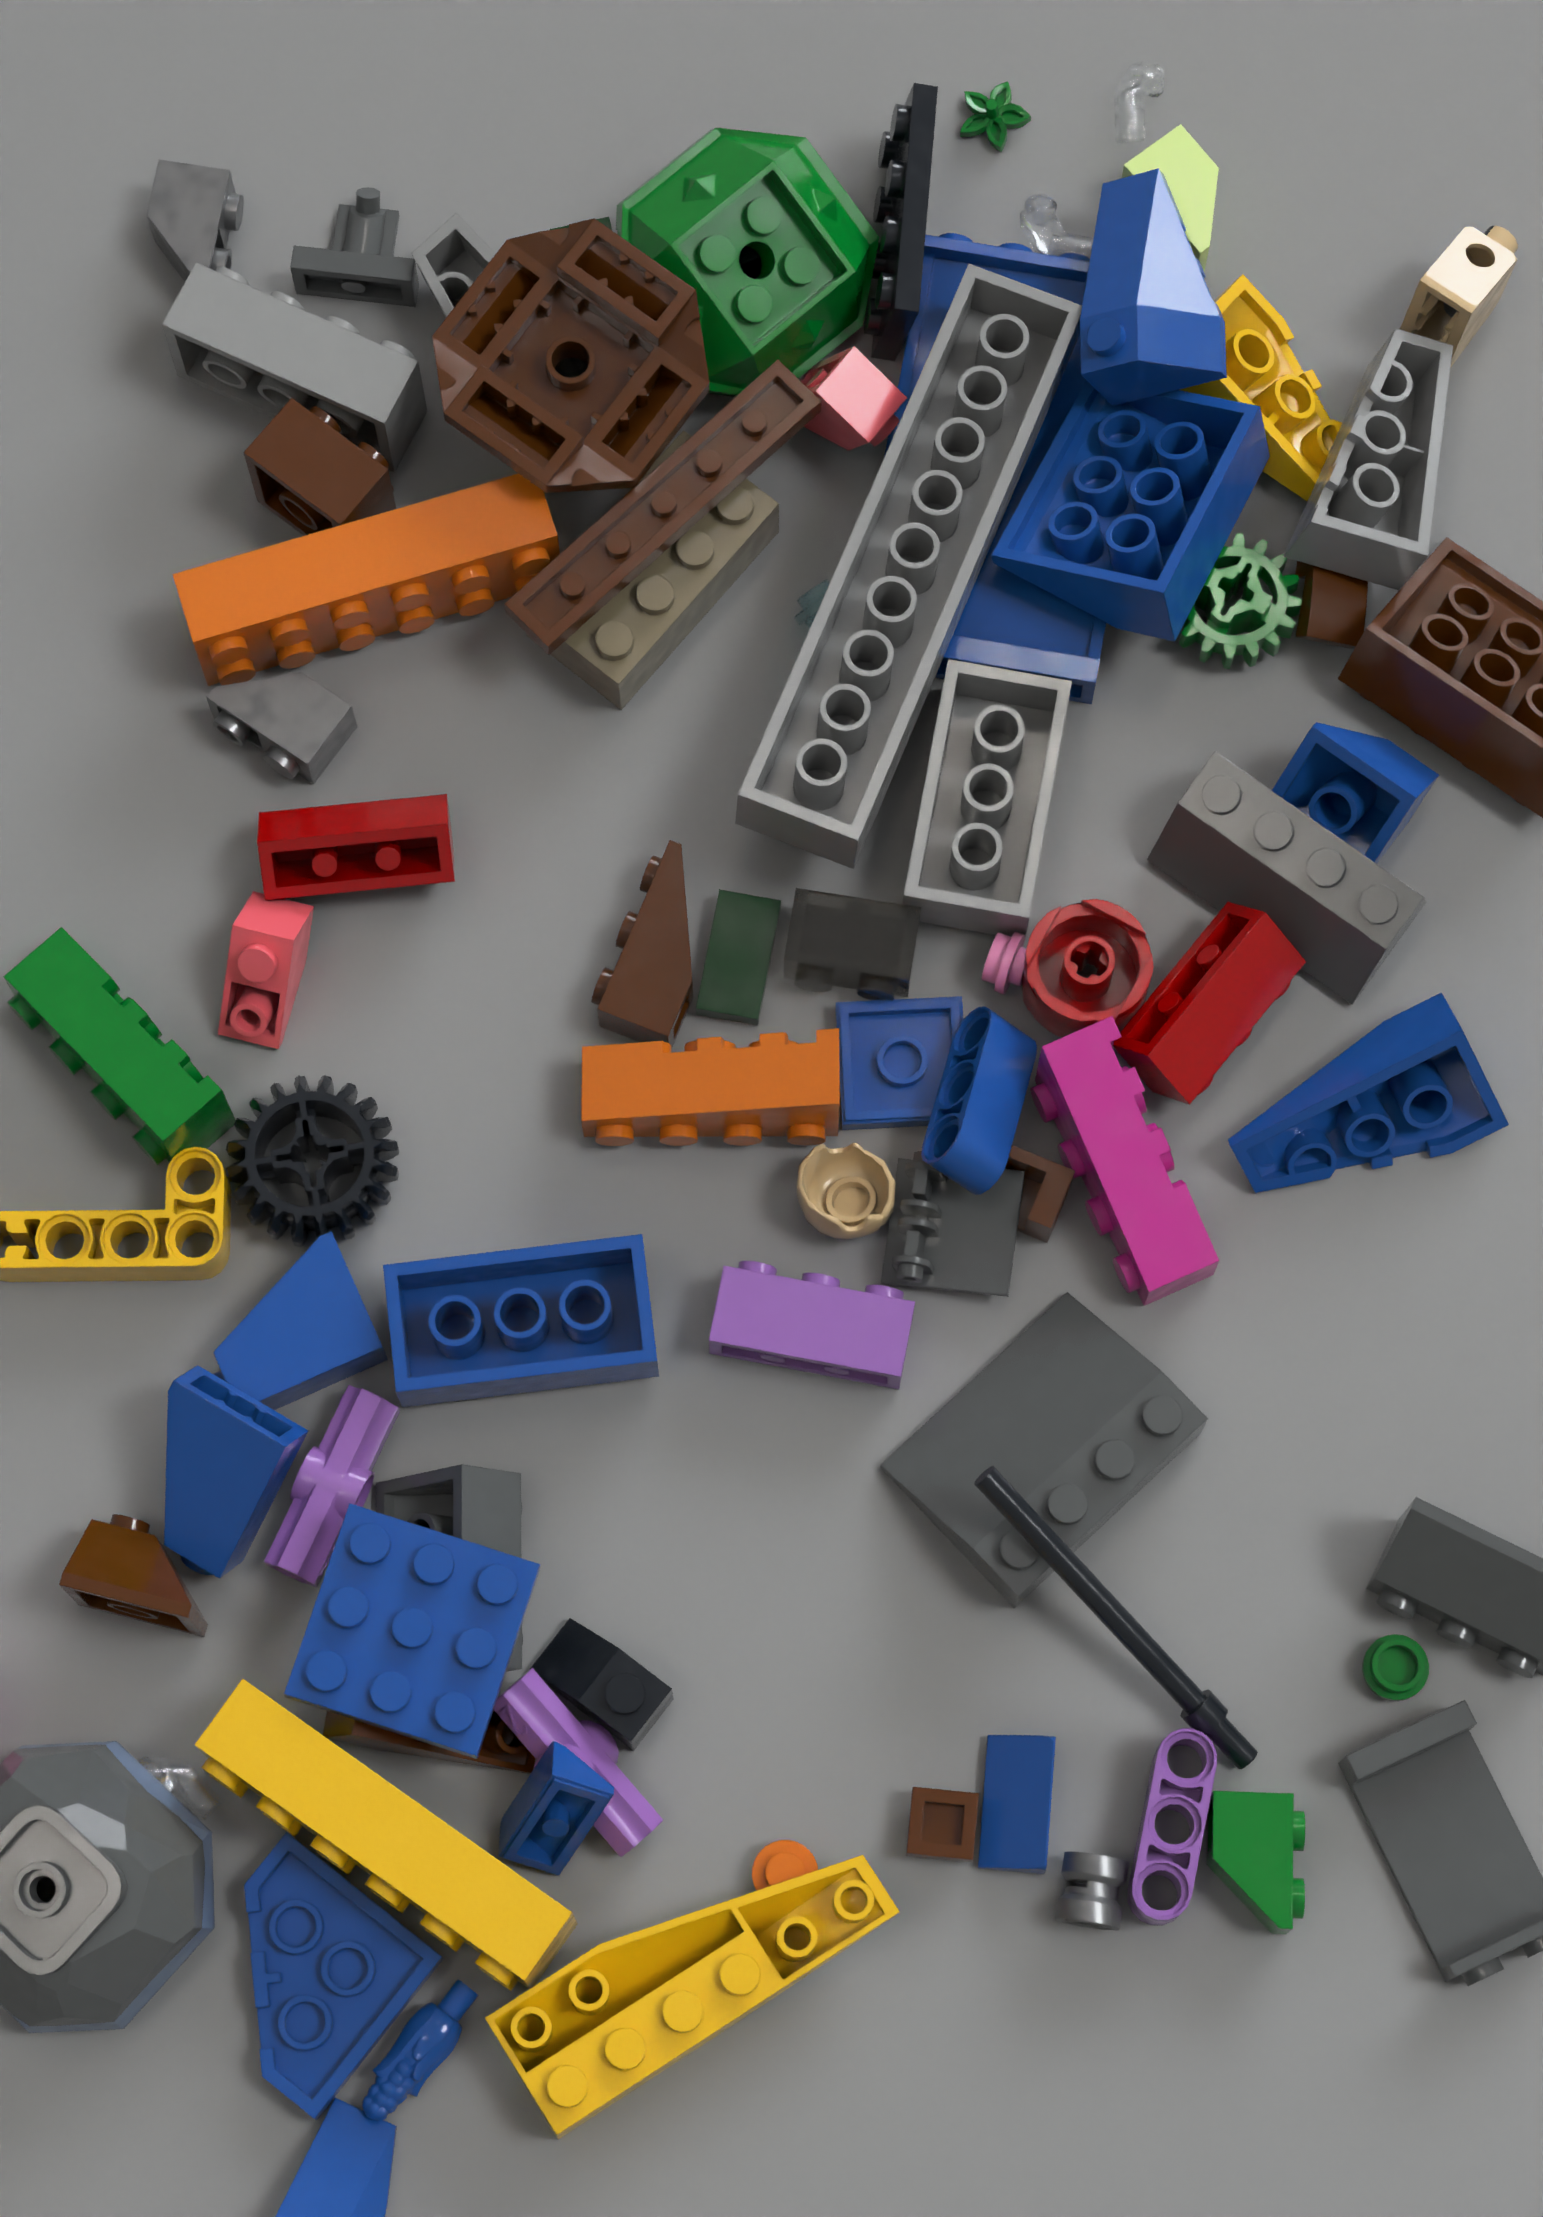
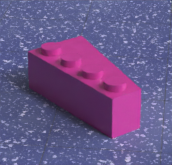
[1030,1015,1219,1306]

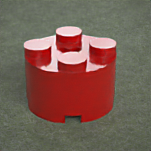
[1022,899,1154,1038]

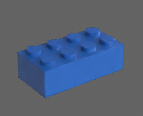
[383,1234,659,1407]

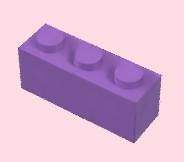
[709,1261,915,1389]

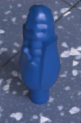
[362,1979,479,2121]

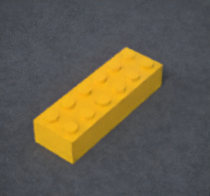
[195,1679,578,1991]

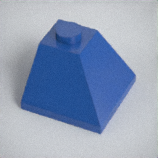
[1272,722,1439,864]

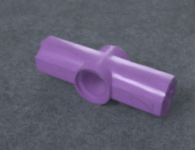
[264,1385,400,1588]
[494,1668,663,1857]

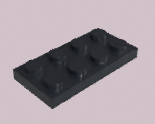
[864,83,938,361]

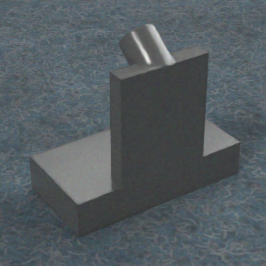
[290,187,419,307]

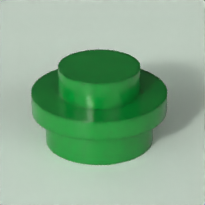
[1362,1634,1429,1701]

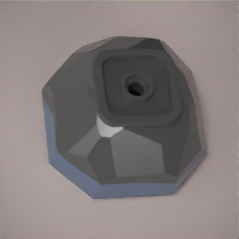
[0,1741,215,2033]

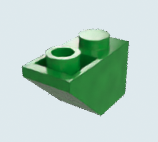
[1206,1791,1305,1935]

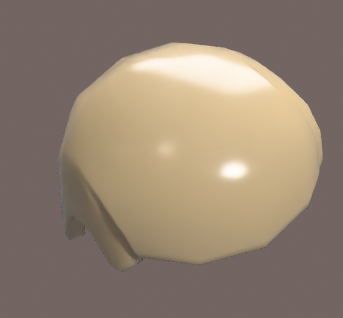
[797,1143,896,1239]

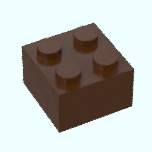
[243,398,396,536]

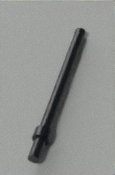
[974,1466,1258,1769]

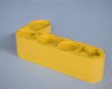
[0,1147,232,1282]

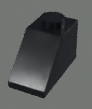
[529,1618,674,1751]

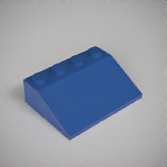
[991,380,1270,642]

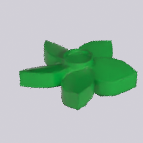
[960,81,1031,152]

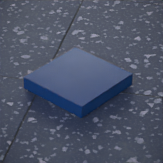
[835,996,964,1130]

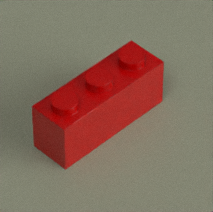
[257,794,455,900]
[1113,902,1306,1105]

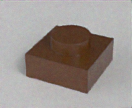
[906,1787,979,1863]

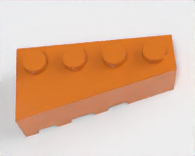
[581,1028,840,1146]

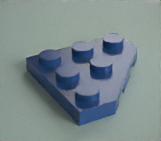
[244,1832,444,2120]

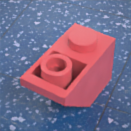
[218,891,314,1049]

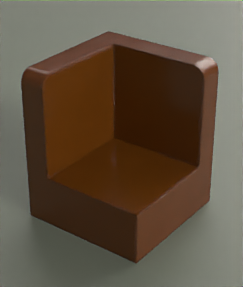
[1005,1145,1075,1243]

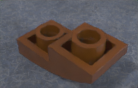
[1295,561,1368,649]

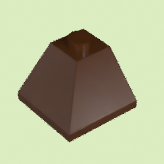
[59,1514,208,1637]

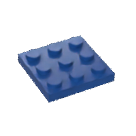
[284,1503,540,1759]

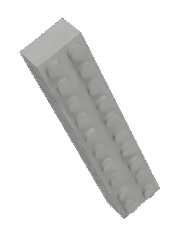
[735,264,1082,869]

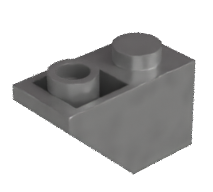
[147,159,244,281]
[206,672,357,785]

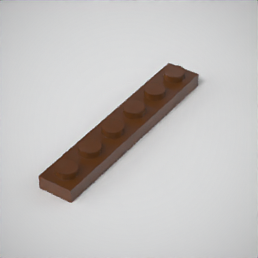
[504,360,821,655]

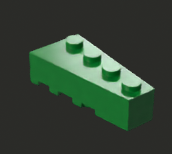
[3,927,236,1166]

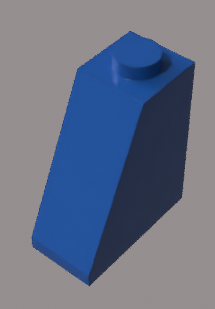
[213,1231,388,1410]
[164,1365,308,1579]

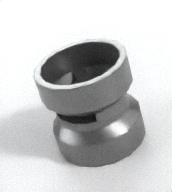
[1054,1851,1130,1931]

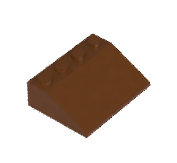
[1338,537,1543,818]

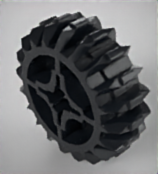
[225,1075,399,1247]

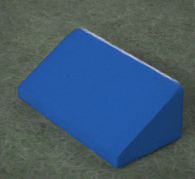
[978,1735,1056,1874]
[498,1741,614,1875]

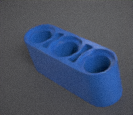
[921,1006,1037,1195]

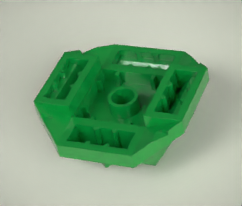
[616,128,879,397]

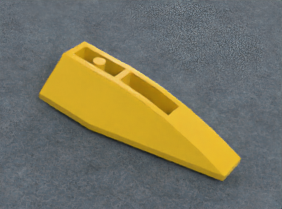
[485,1855,900,2139]

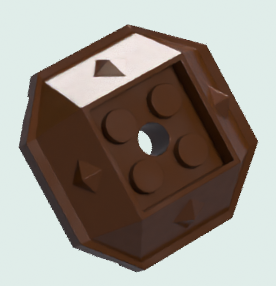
[432,218,709,493]

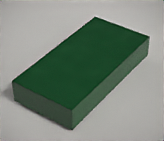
[696,889,781,1025]

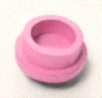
[982,931,1027,994]

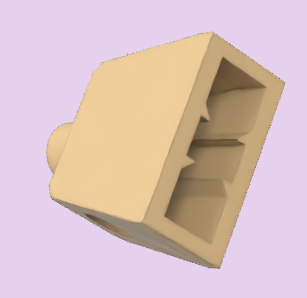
[1400,226,1518,367]

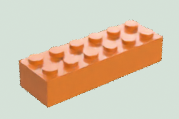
[172,473,560,686]

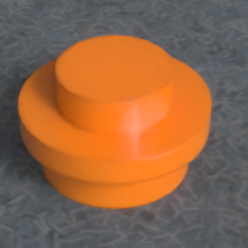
[752,1840,818,1891]

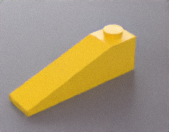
[1179,274,1342,502]

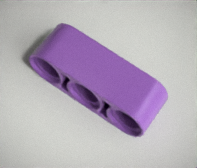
[1127,1728,1217,1926]

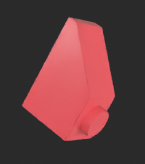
[800,346,907,451]

